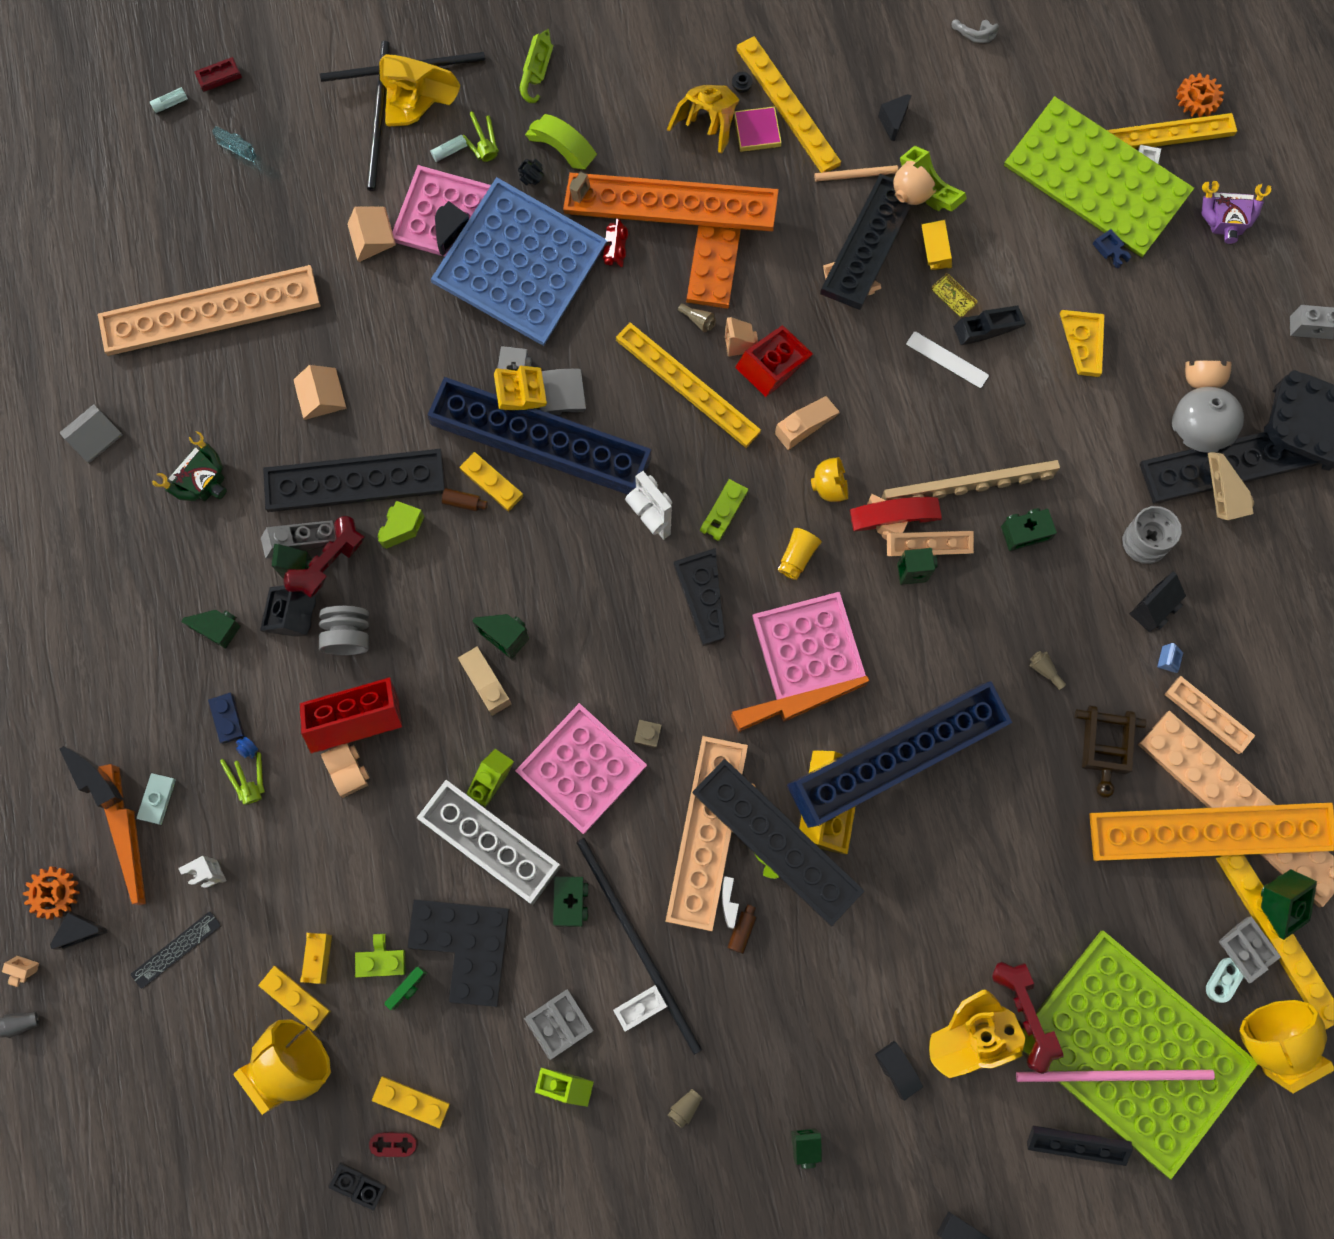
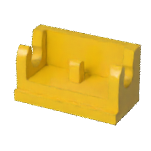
[921,220,952,270]
[300,933,332,984]

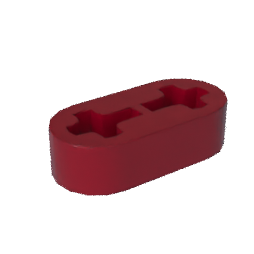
[369,1132,418,1157]

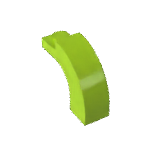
[525,114,597,169]
[900,146,967,212]

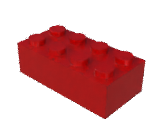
[300,677,402,753]

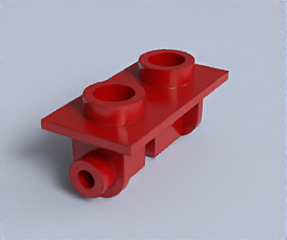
[603,219,628,267]

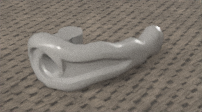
[951,19,999,43]

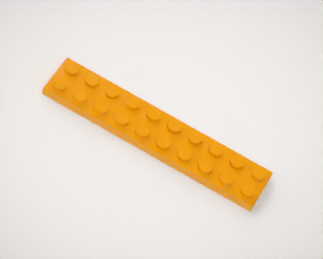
[1089,803,1334,861]

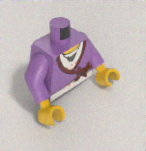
[1201,181,1271,244]

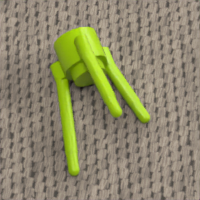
[462,112,499,162]
[220,752,265,805]

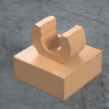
[2,956,39,987]

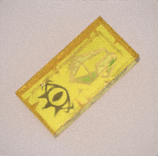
[931,273,978,318]

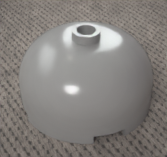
[1172,387,1244,453]

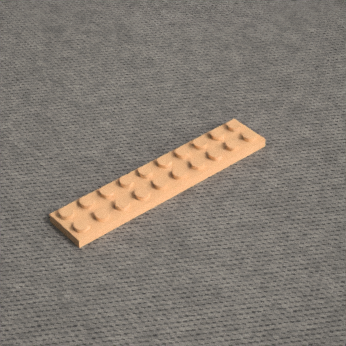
[98,265,321,356]
[1138,711,1334,907]

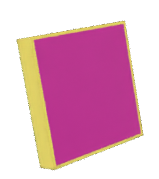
[734,107,781,152]

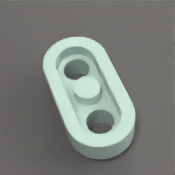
[1206,958,1244,1003]

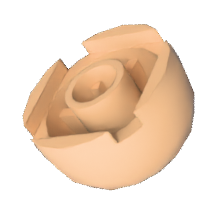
[893,161,936,205]
[1185,361,1232,388]

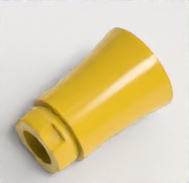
[778,528,822,580]

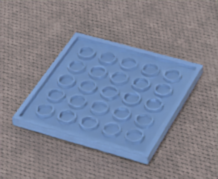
[431,177,607,346]

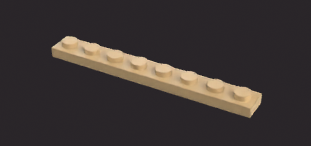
[881,460,1060,501]

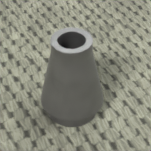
[0,1012,39,1039]

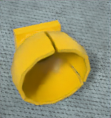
[1239,1000,1334,1093]
[233,1019,331,1115]

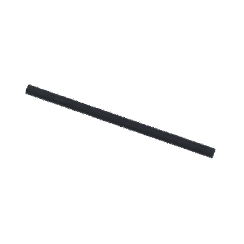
[367,41,390,191]
[320,52,485,82]

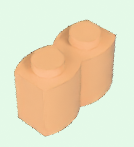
[321,743,370,798]

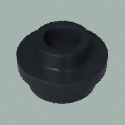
[732,72,753,93]

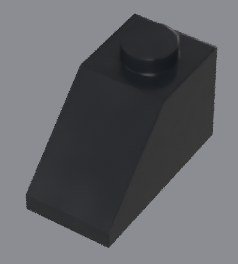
[435,201,469,256]

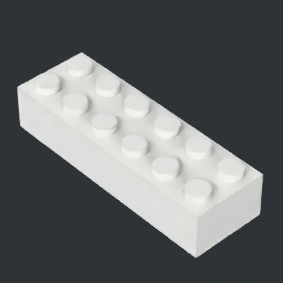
[417,780,561,905]

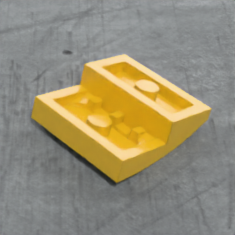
[494,365,547,410]

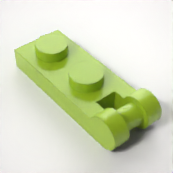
[700,479,749,541]

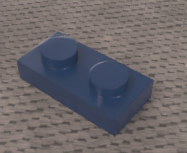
[208,692,245,744]

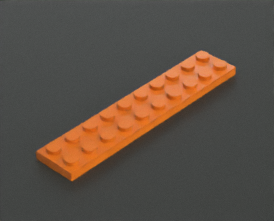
[563,172,779,231]

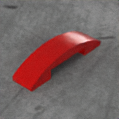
[850,497,942,532]

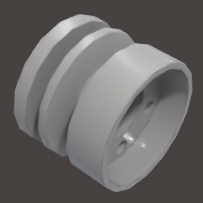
[1122,506,1182,564]
[319,606,369,655]

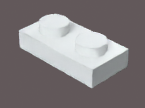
[613,985,667,1031]

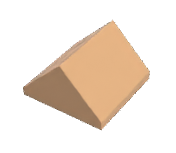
[348,207,396,262]
[293,365,347,420]

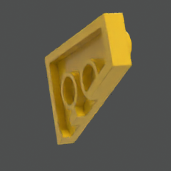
[1059,310,1104,377]

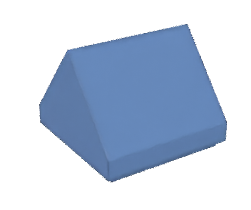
[1157,643,1183,673]

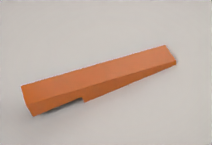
[731,676,869,732]
[99,764,146,905]

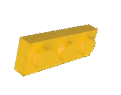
[459,452,524,512]
[258,966,331,1031]
[372,1076,450,1129]

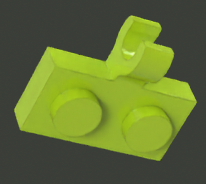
[355,934,405,977]

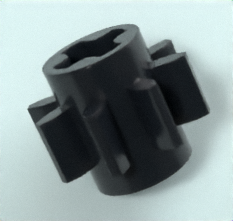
[518,158,544,186]

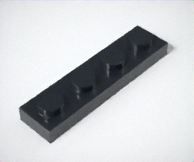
[1027,1126,1133,1166]

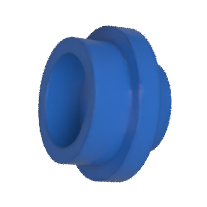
[236,737,258,758]

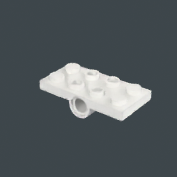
[625,471,672,540]

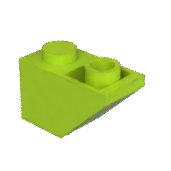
[378,501,424,549]
[466,749,514,807]

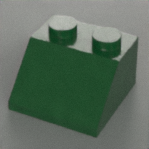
[472,614,529,660]
[1261,869,1317,940]

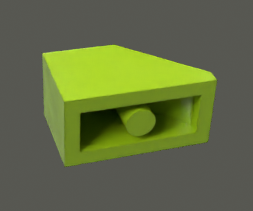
[535,1068,594,1107]

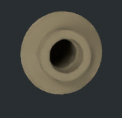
[678,303,716,333]
[1029,651,1066,690]

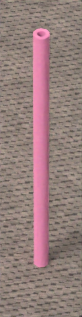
[1016,1070,1215,1082]

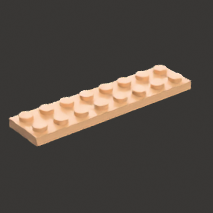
[665,736,748,931]

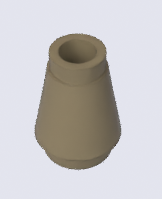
[668,1089,702,1128]

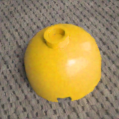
[811,457,848,502]

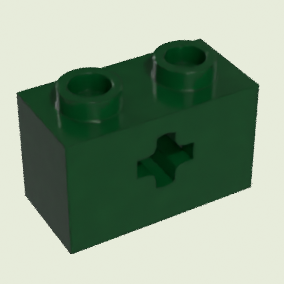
[1001,508,1057,551]
[897,548,937,585]
[553,877,589,927]

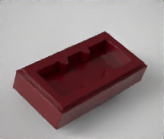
[194,57,242,92]

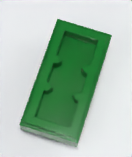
[384,967,428,1010]

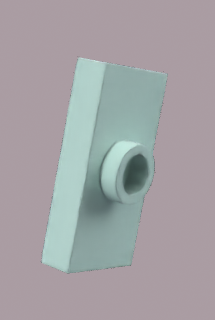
[136,773,176,825]

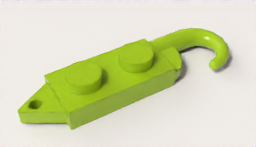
[520,29,554,103]

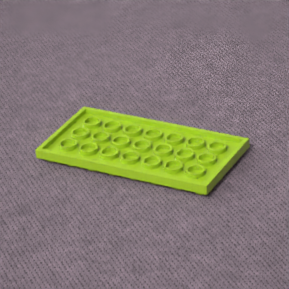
[1004,96,1194,258]

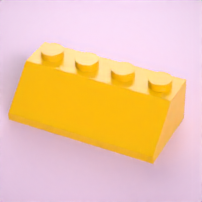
[799,751,856,854]

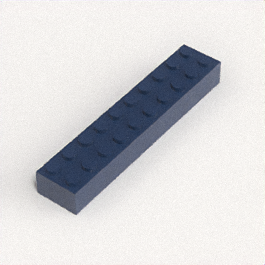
[427,377,651,495]
[787,681,1013,828]

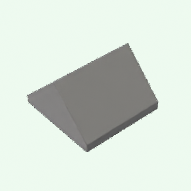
[60,404,123,464]

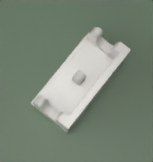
[178,856,227,888]

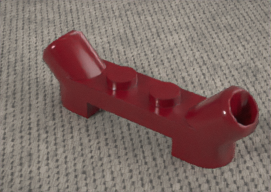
[284,516,365,598]
[992,962,1064,1074]

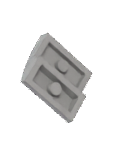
[538,369,586,415]
[1219,916,1281,983]
[524,989,593,1060]

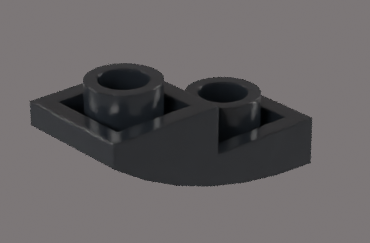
[875,1041,923,1101]
[328,1162,386,1211]

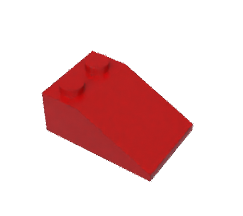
[735,325,813,397]

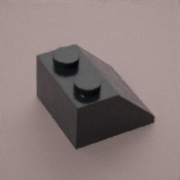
[1129,571,1186,632]
[260,585,316,637]

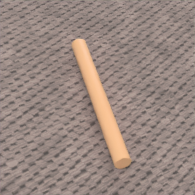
[814,165,898,182]

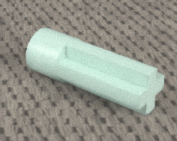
[150,87,188,114]
[430,134,467,162]

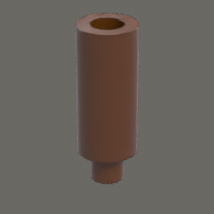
[442,488,488,512]
[727,904,756,954]

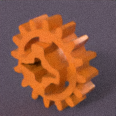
[1176,73,1224,118]
[23,866,80,920]

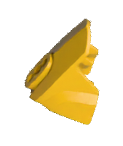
[379,54,461,126]
[667,85,739,154]
[929,990,1025,1078]

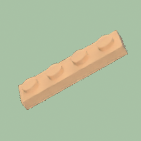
[887,531,974,556]
[1164,676,1255,754]

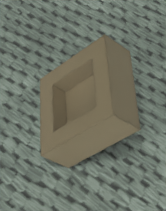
[570,172,590,203]
[634,720,662,748]

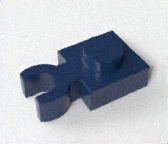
[1093,229,1131,268]

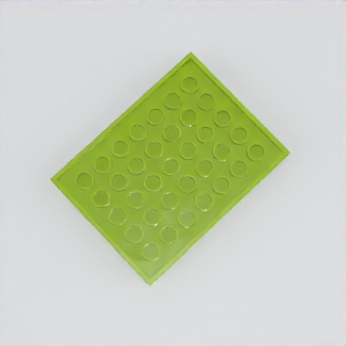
[1022,930,1258,1179]

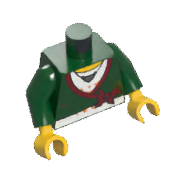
[152,431,227,501]

